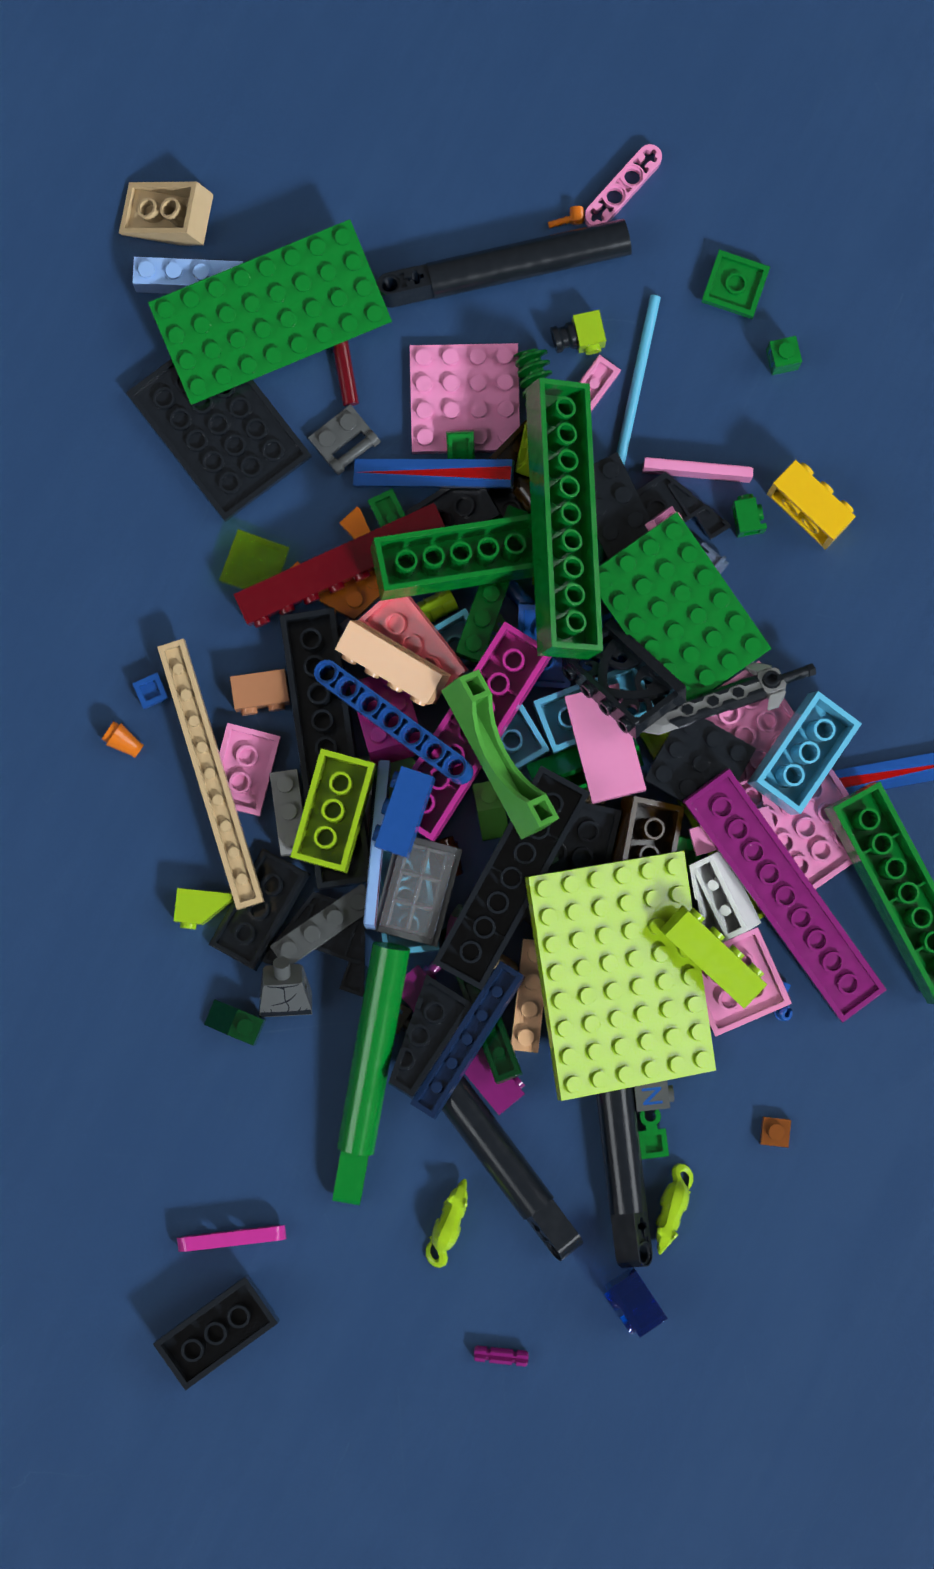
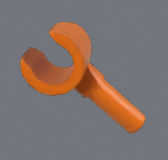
[548,206,585,229]

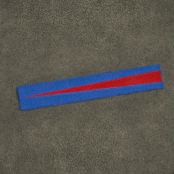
[353,459,515,488]
[834,753,934,794]

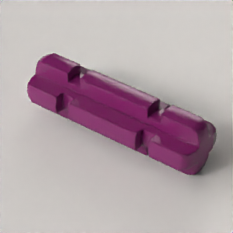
[474,1345,529,1367]

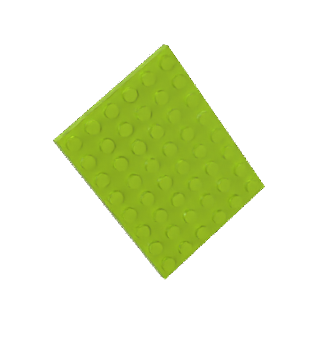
[525,851,716,1101]

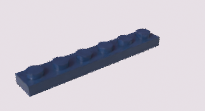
[410,961,525,1120]

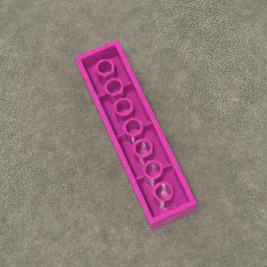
[412,622,551,842]

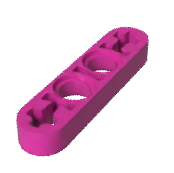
[177,1225,287,1252]

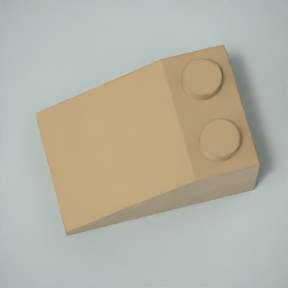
[119,182,213,245]

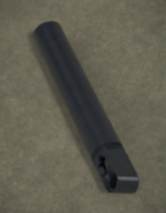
[377,218,632,308]
[398,1051,583,1261]
[596,1087,653,1268]

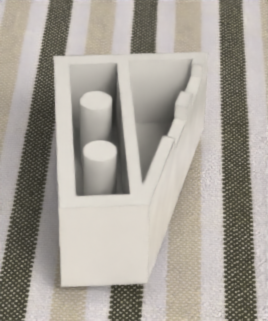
[689,851,761,942]

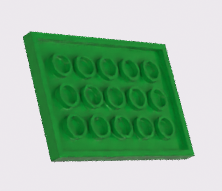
[599,512,772,699]

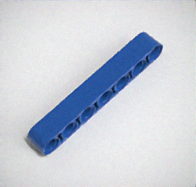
[314,660,473,785]

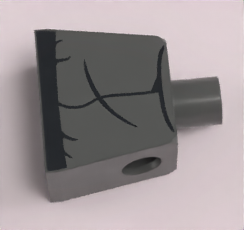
[259,957,312,1017]

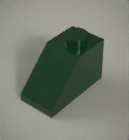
[204,999,266,1046]

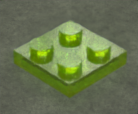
[219,529,290,590]

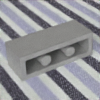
[270,769,304,857]

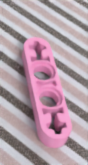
[585,144,662,226]

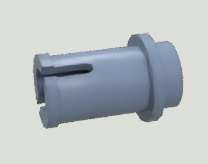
[701,542,729,574]

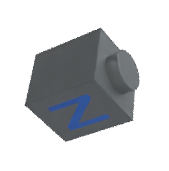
[633,1080,674,1112]

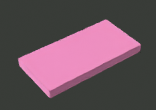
[564,683,646,804]

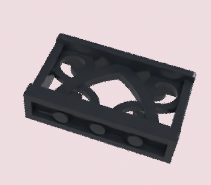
[561,618,686,739]

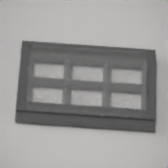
[373,837,462,947]

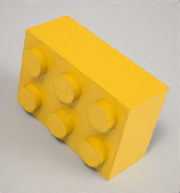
[767,460,856,550]

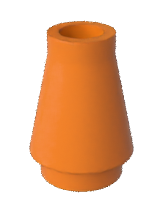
[102,721,144,758]

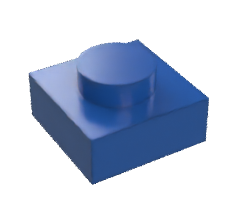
[132,673,169,710]

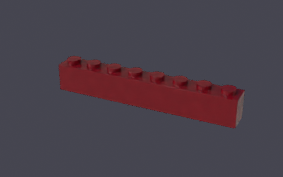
[233,503,445,628]

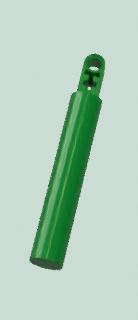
[332,942,410,1206]

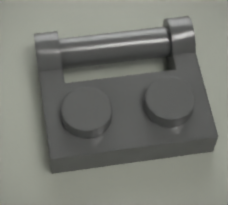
[308,404,381,476]

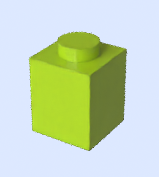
[572,310,606,355]

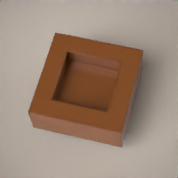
[760,1116,791,1148]

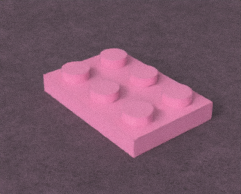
[219,723,281,817]

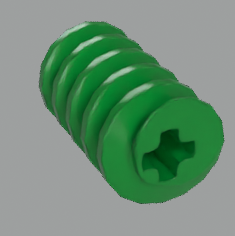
[514,349,552,408]

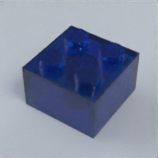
[604,1267,668,1337]

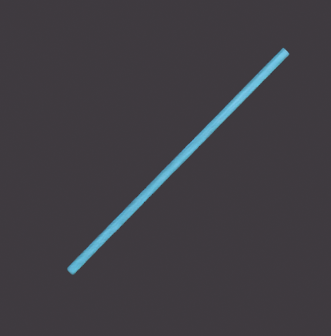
[598,295,661,565]

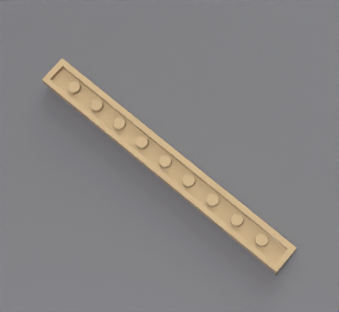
[157,639,265,910]

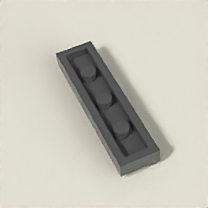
[270,883,366,964]

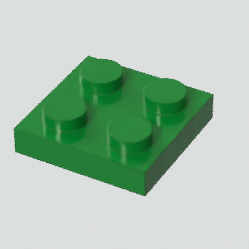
[701,249,770,319]

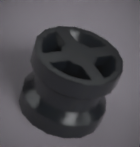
[550,322,578,353]

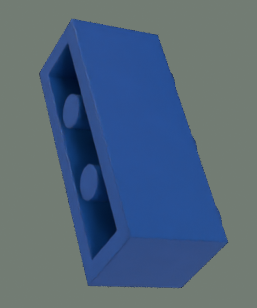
[372,766,436,859]

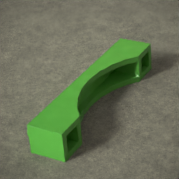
[441,669,559,840]

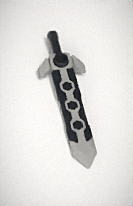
[643,662,816,735]

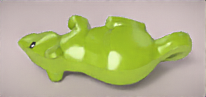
[656,1163,693,1255]
[426,1179,468,1268]

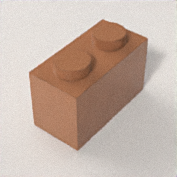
[230,669,291,716]

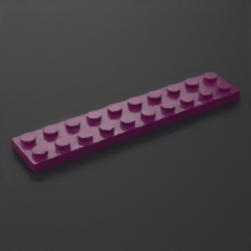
[683,768,887,1023]

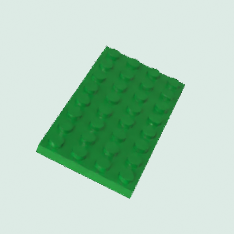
[148,219,392,405]

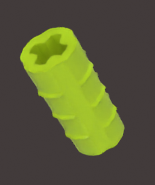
[416,590,459,623]

